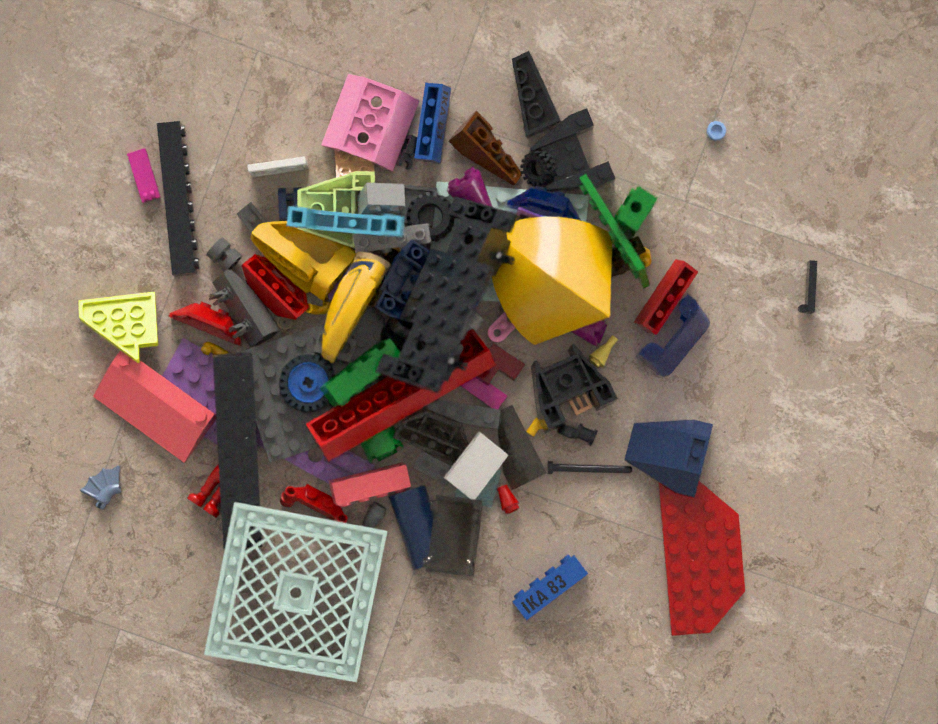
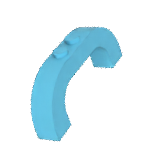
[287,206,405,237]

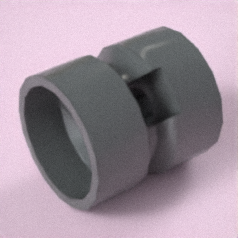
[206,237,242,271]

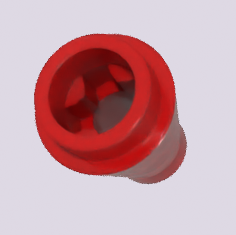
[497,484,520,514]

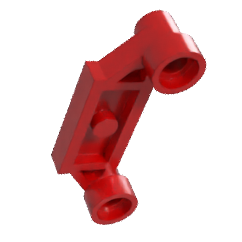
[280,484,348,523]

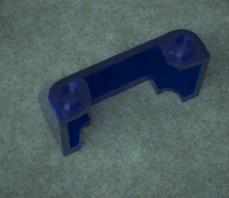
[635,294,710,377]

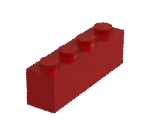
[634,259,698,335]

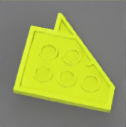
[79,292,159,363]

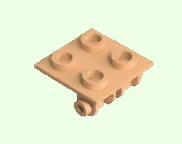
[334,151,374,177]

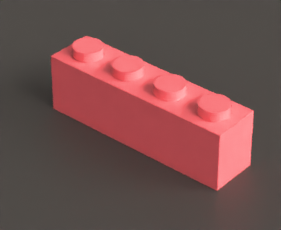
[329,462,411,507]

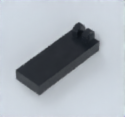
[798,260,817,314]

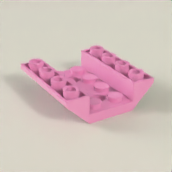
[322,74,420,172]

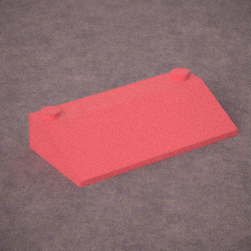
[93,351,216,463]

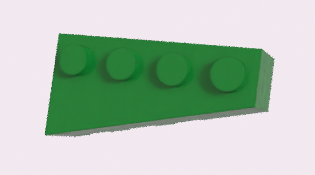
[320,339,400,407]

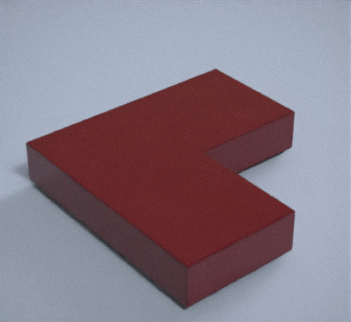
[476,343,525,385]

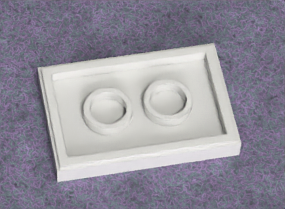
[248,157,308,177]
[444,432,508,501]

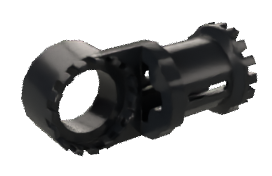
[557,423,598,446]

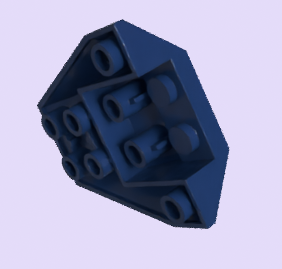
[375,240,430,319]
[624,419,713,498]

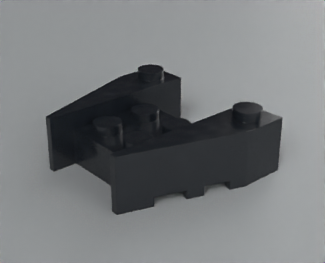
[529,108,616,192]
[531,344,618,434]

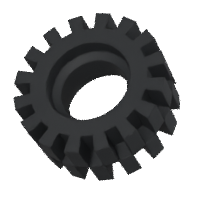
[520,150,557,186]

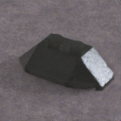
[393,409,469,463]

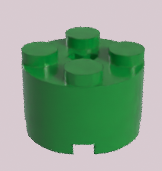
[360,426,404,464]

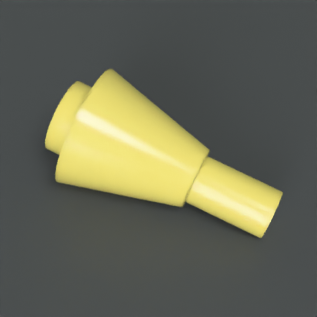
[589,335,618,368]

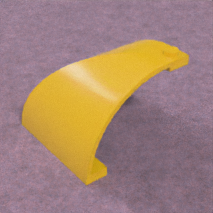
[492,217,612,345]

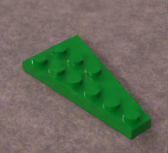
[579,174,650,289]

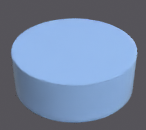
[707,121,726,141]

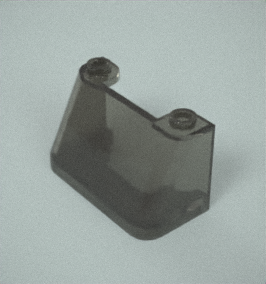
[423,495,483,581]

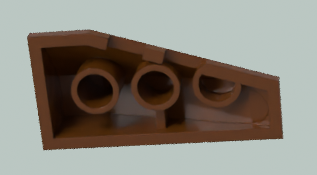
[448,110,522,186]

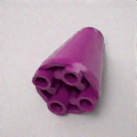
[446,167,493,207]

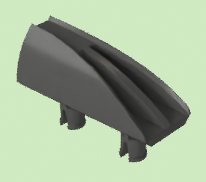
[209,269,281,348]

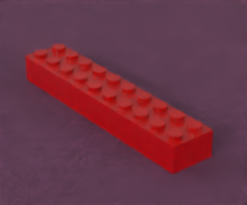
[306,329,496,462]

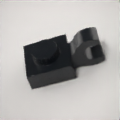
[396,135,417,170]

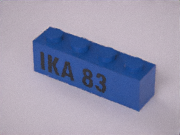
[414,83,451,163]
[512,554,588,620]

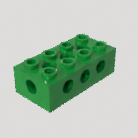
[614,186,658,239]

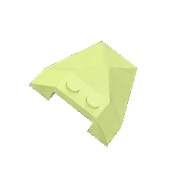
[297,171,375,248]

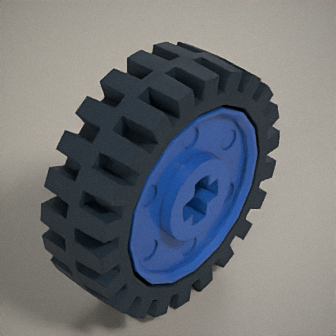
[279,354,335,412]

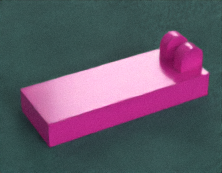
[127,148,161,203]
[461,377,507,409]

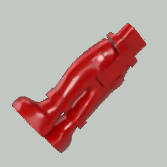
[187,464,221,518]

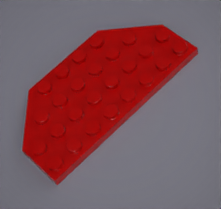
[658,481,745,636]

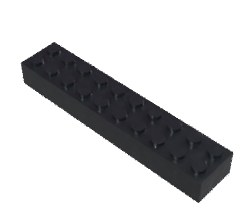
[213,353,262,550]

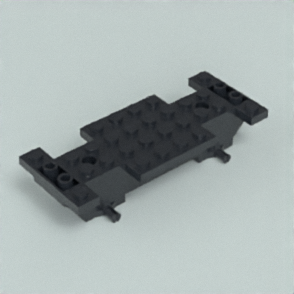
[376,197,519,394]

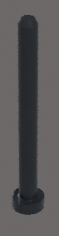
[547,461,632,474]

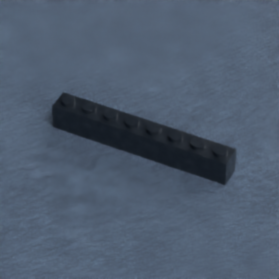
[157,121,200,277]

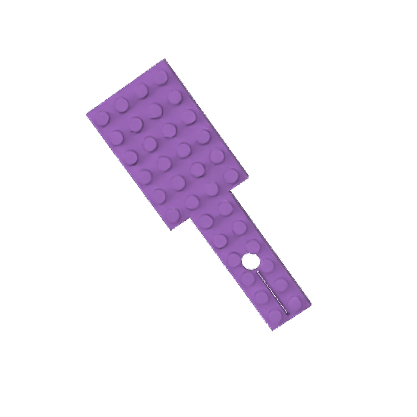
[162,338,375,484]

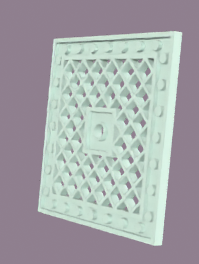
[204,502,387,682]

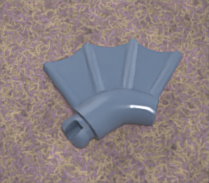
[80,466,121,510]

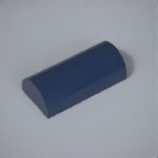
[389,485,450,570]

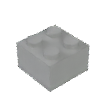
[357,182,405,216]

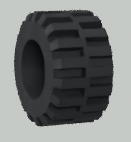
[406,192,454,242]

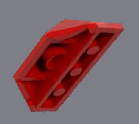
[241,254,309,320]
[168,301,243,347]

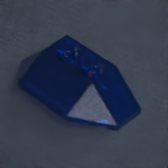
[506,186,581,221]

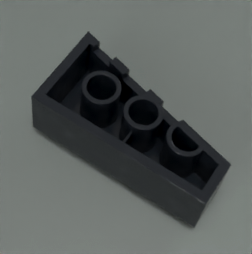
[512,51,562,138]

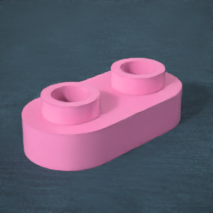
[488,312,515,343]

